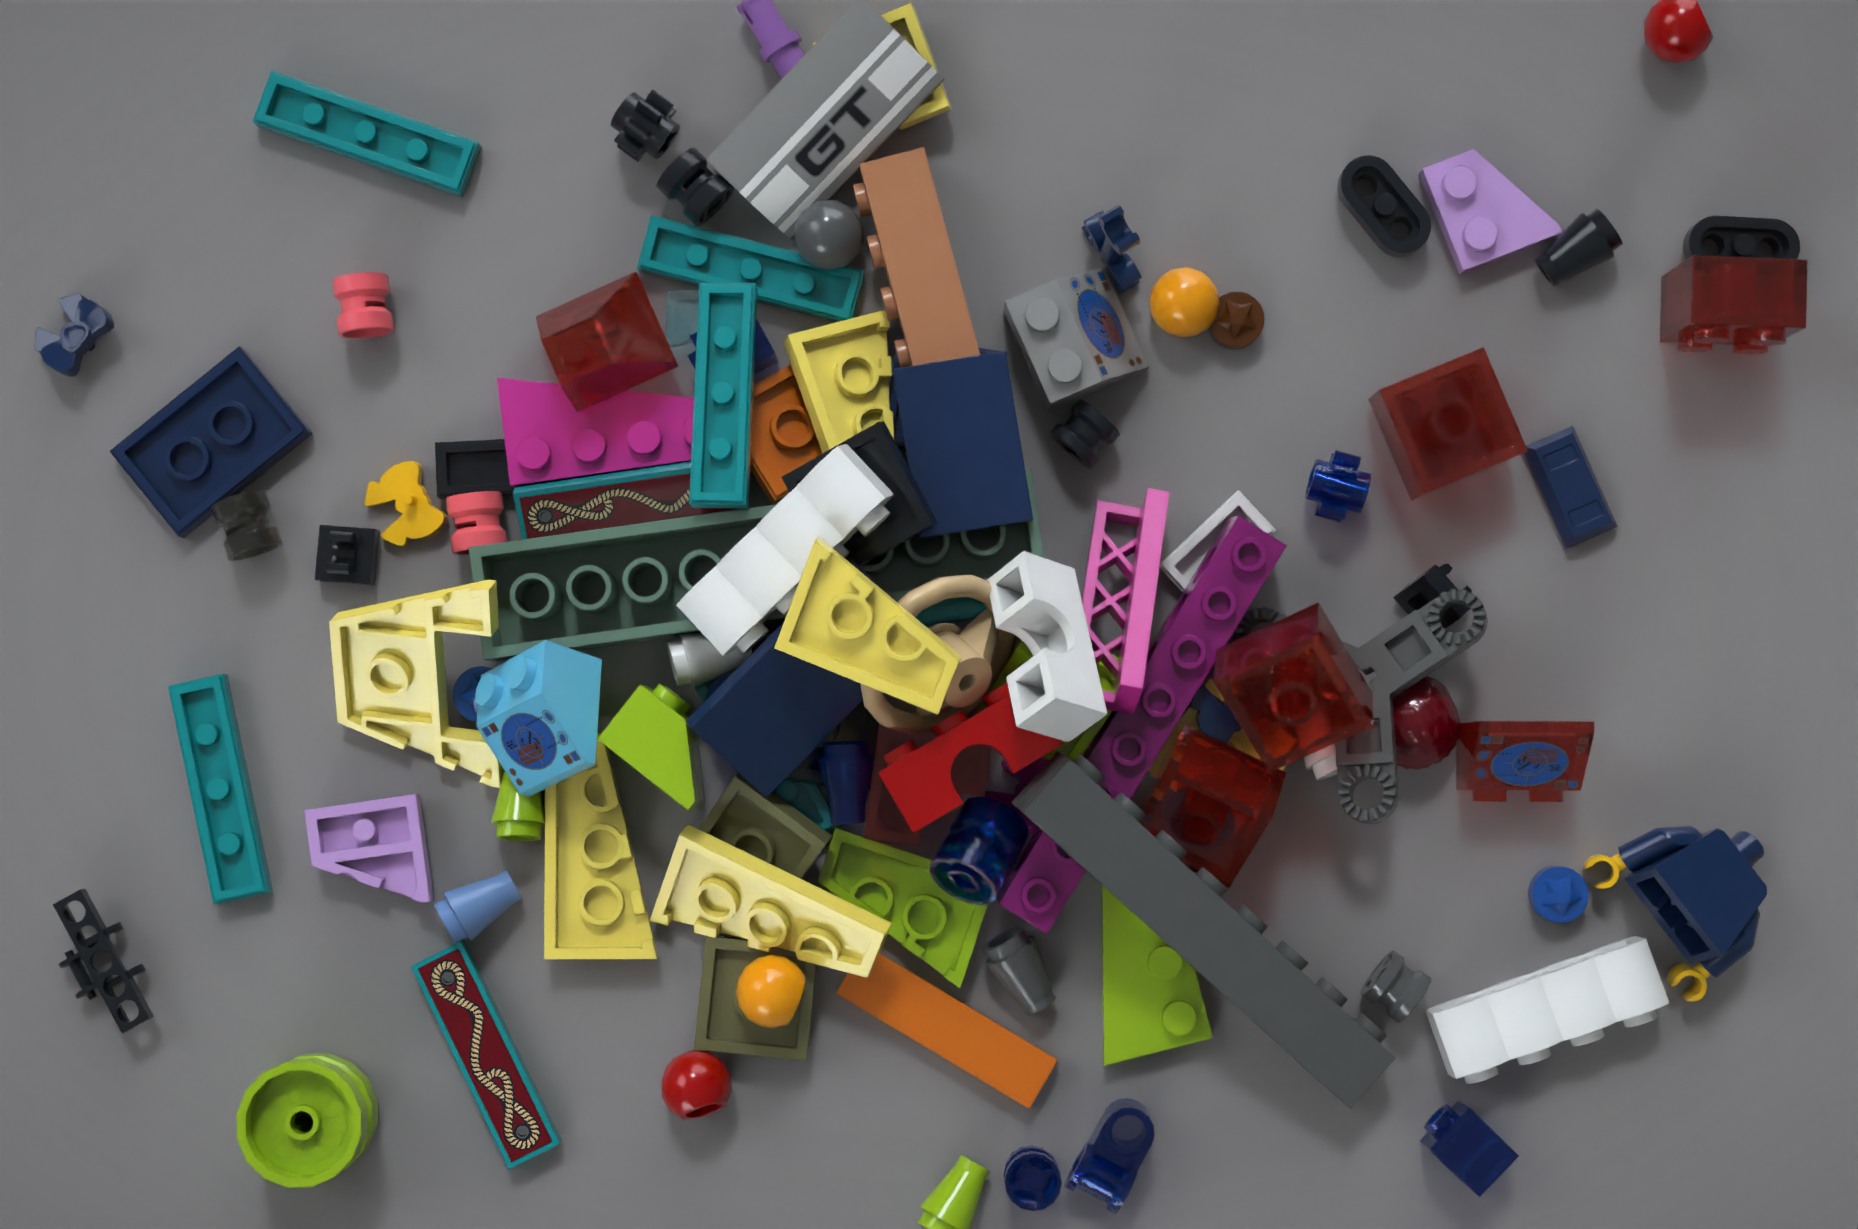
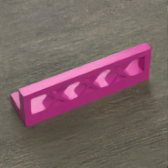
[1082,488,1170,715]

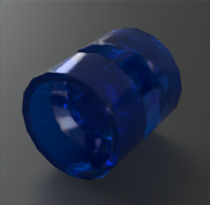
[930,796,1029,905]

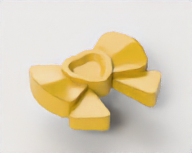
[364,461,448,546]

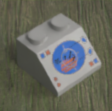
[1003,267,1149,413]

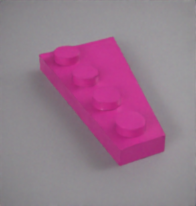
[497,378,694,488]

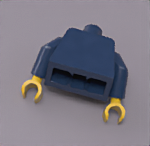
[1583,826,1767,1002]

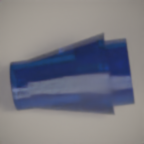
[818,741,875,824]

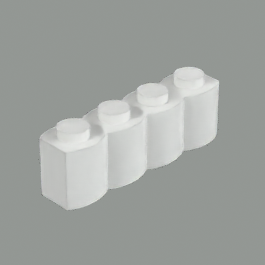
[676,444,894,656]
[1425,936,1669,1084]

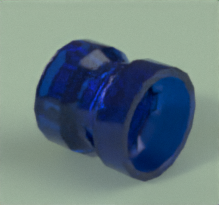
[1003,1145,1062,1211]

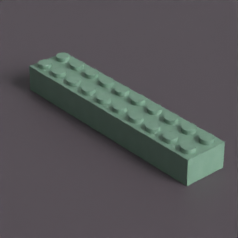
[469,469,1044,663]

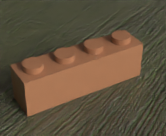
[853,147,980,368]

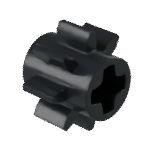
[611,90,680,162]

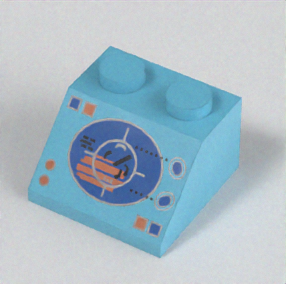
[475,640,602,797]

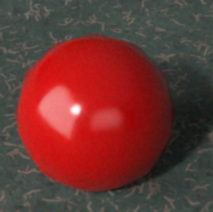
[1644,0,1713,63]
[661,1050,732,1120]

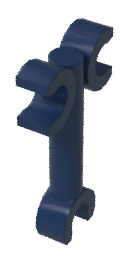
[1082,205,1142,294]

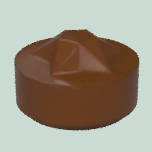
[1208,292,1265,350]

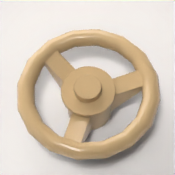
[860,574,1017,735]

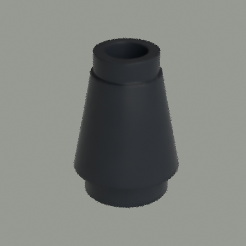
[1535,209,1623,286]

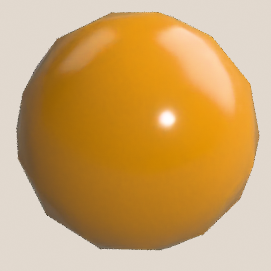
[1149,267,1220,337]
[736,955,806,1028]

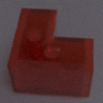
[863,725,991,846]

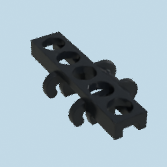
[53,889,154,1033]

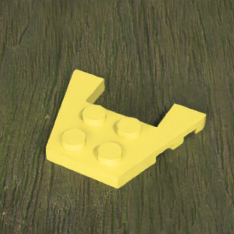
[329,580,504,788]

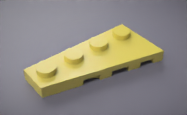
[544,733,659,959]
[649,824,892,978]

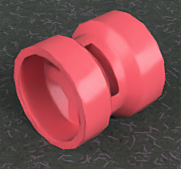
[332,272,395,339]
[446,491,508,555]

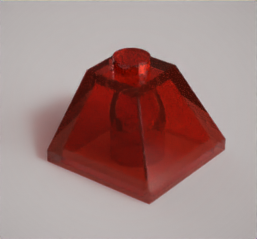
[536,271,679,412]

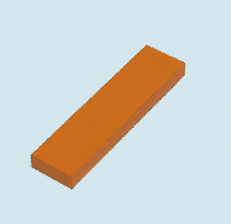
[836,953,1058,1109]

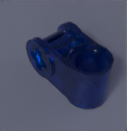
[1064,1098,1155,1214]

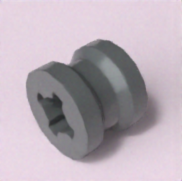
[1360,951,1431,1023]

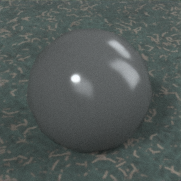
[794,200,864,270]

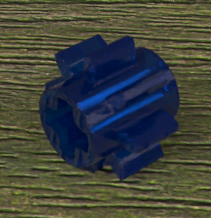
[1305,450,1371,522]

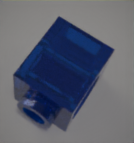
[1420,1101,1519,1197]

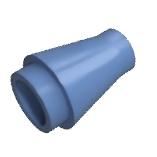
[433,870,522,944]

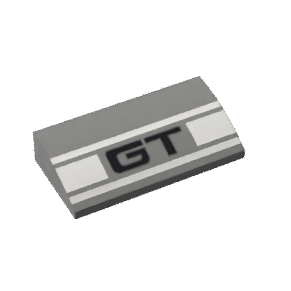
[706,0,945,240]

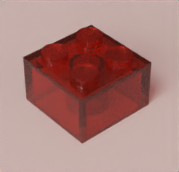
[1660,255,1807,355]
[1368,347,1528,501]
[1213,602,1373,772]

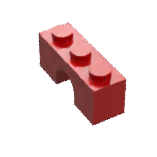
[878,683,1064,833]

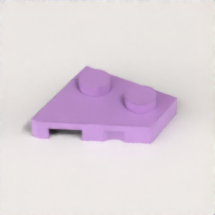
[1418,149,1562,275]
[304,794,434,903]

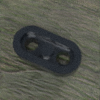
[1337,155,1431,257]
[1683,216,1800,278]

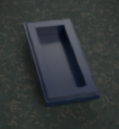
[1521,426,1618,549]

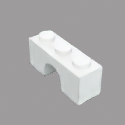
[986,551,1107,742]

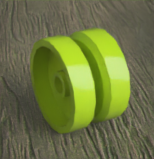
[236,1053,378,1188]

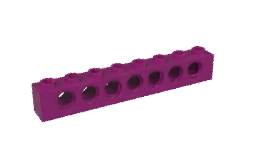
[994,516,1287,934]

